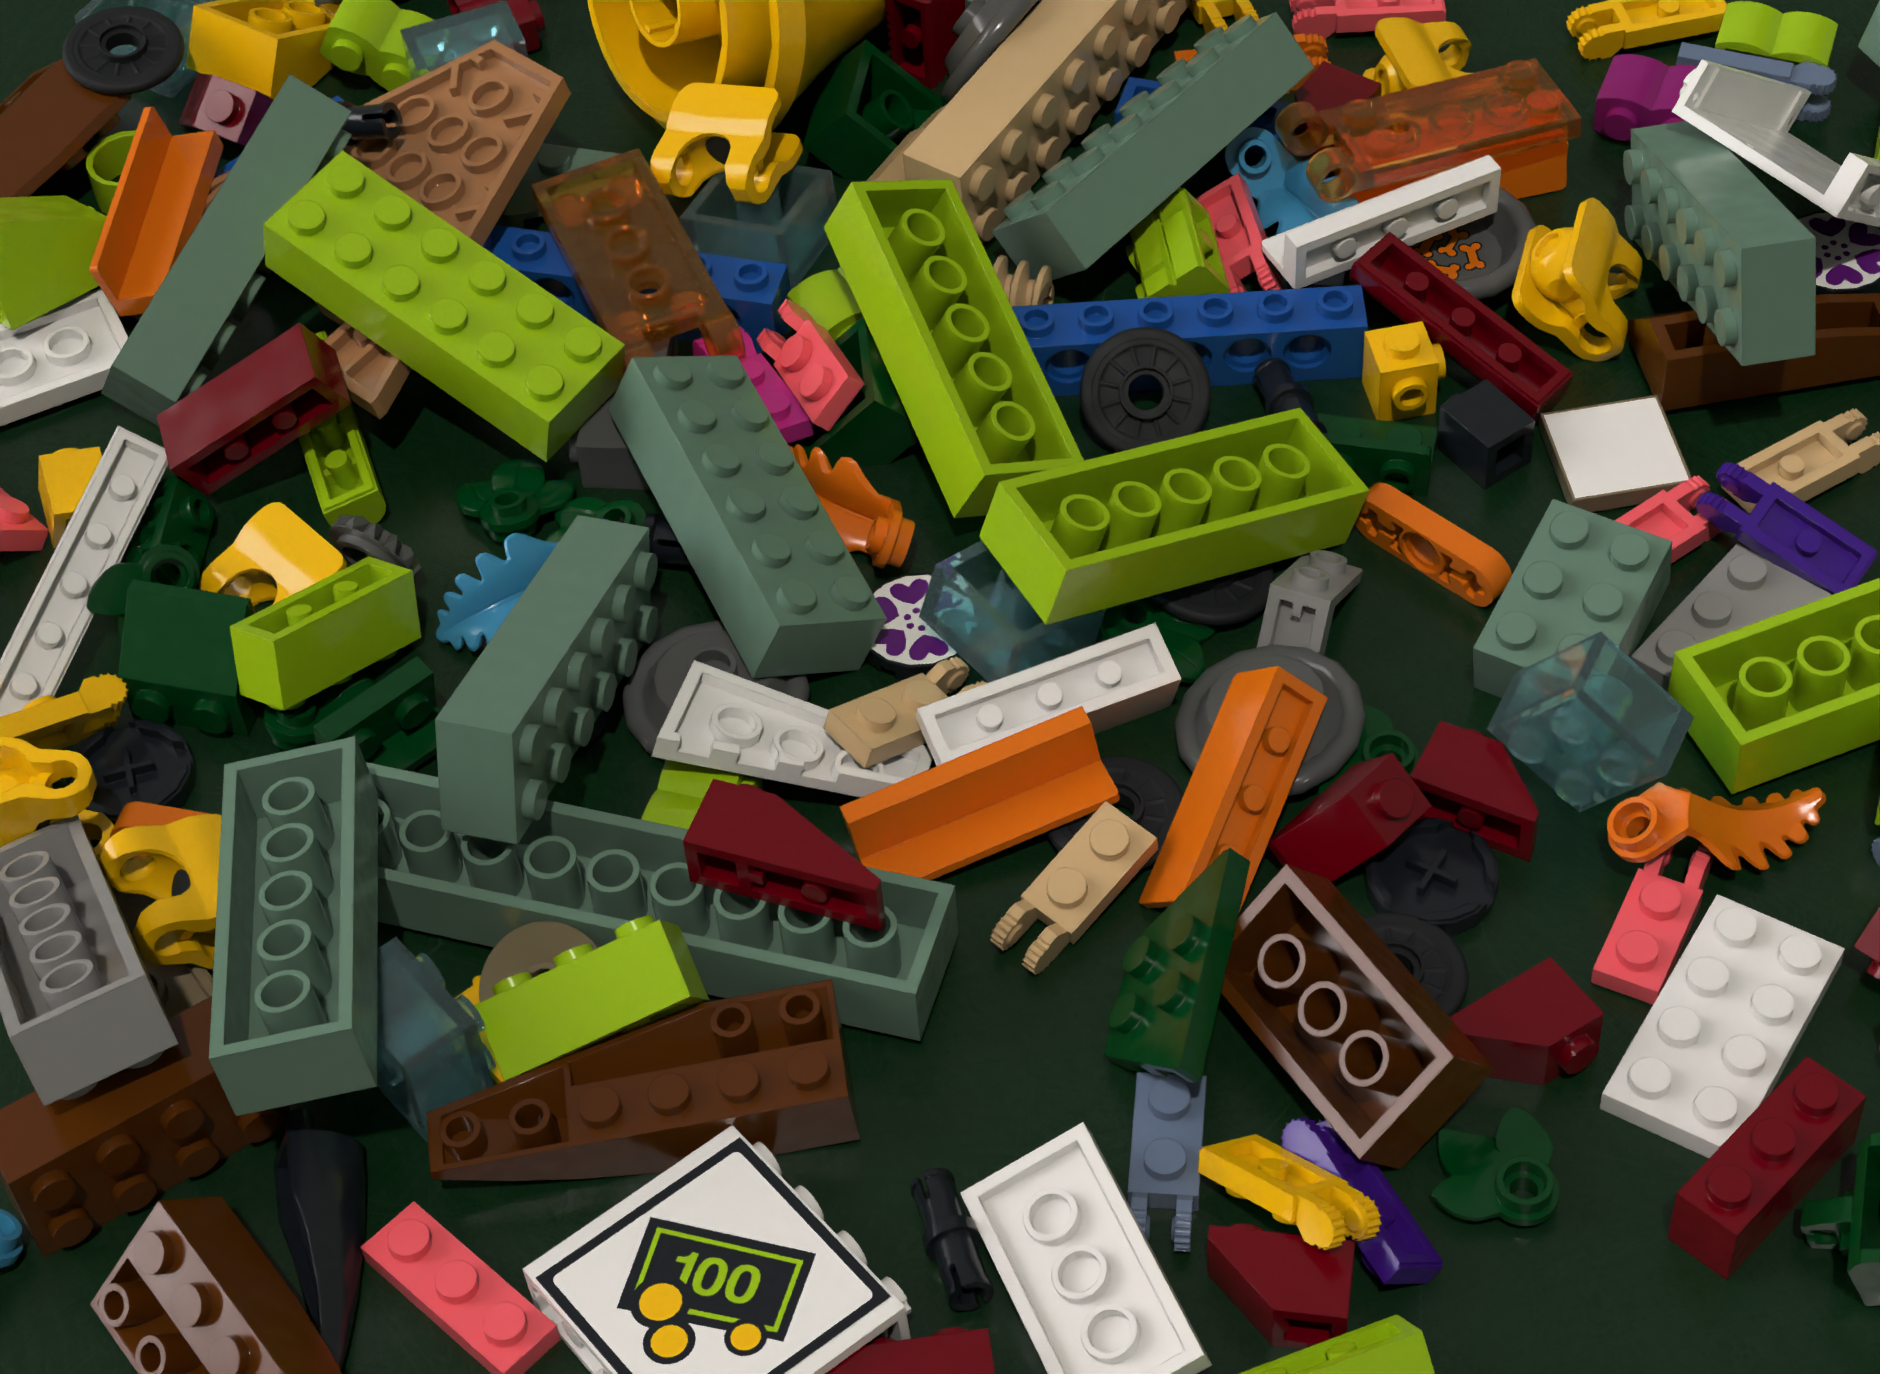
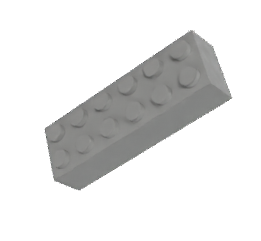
[0,815,179,1107]

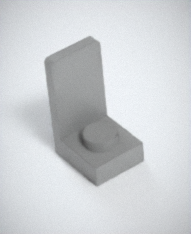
[1257,550,1363,655]

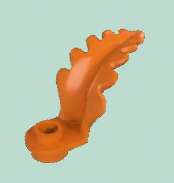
[789,444,915,569]
[1607,782,1826,871]

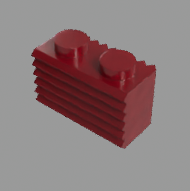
[884,0,966,89]

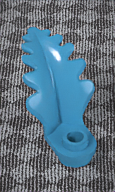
[1224,126,1359,235]
[436,519,607,651]

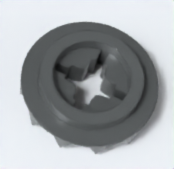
[329,515,422,580]

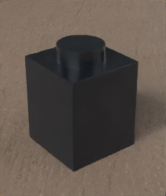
[1437,379,1535,490]

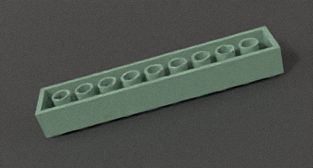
[366,762,959,1041]

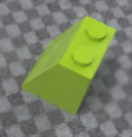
[0,195,107,330]

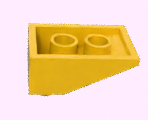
[186,0,341,99]

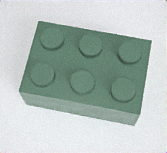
[1473,499,1672,733]

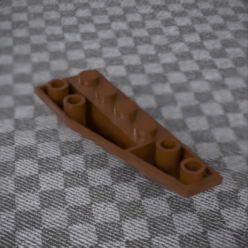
[0,59,131,197]
[1627,293,1880,411]
[427,979,860,1181]
[90,1196,342,1374]

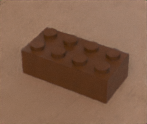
[1221,864,1494,1169]
[0,996,291,1258]

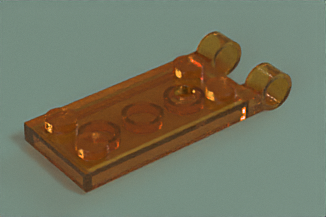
[1275,58,1582,203]
[531,148,746,376]

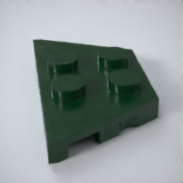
[1104,848,1250,1083]

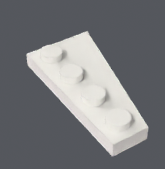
[651,660,933,797]

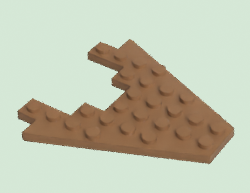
[130,39,571,437]

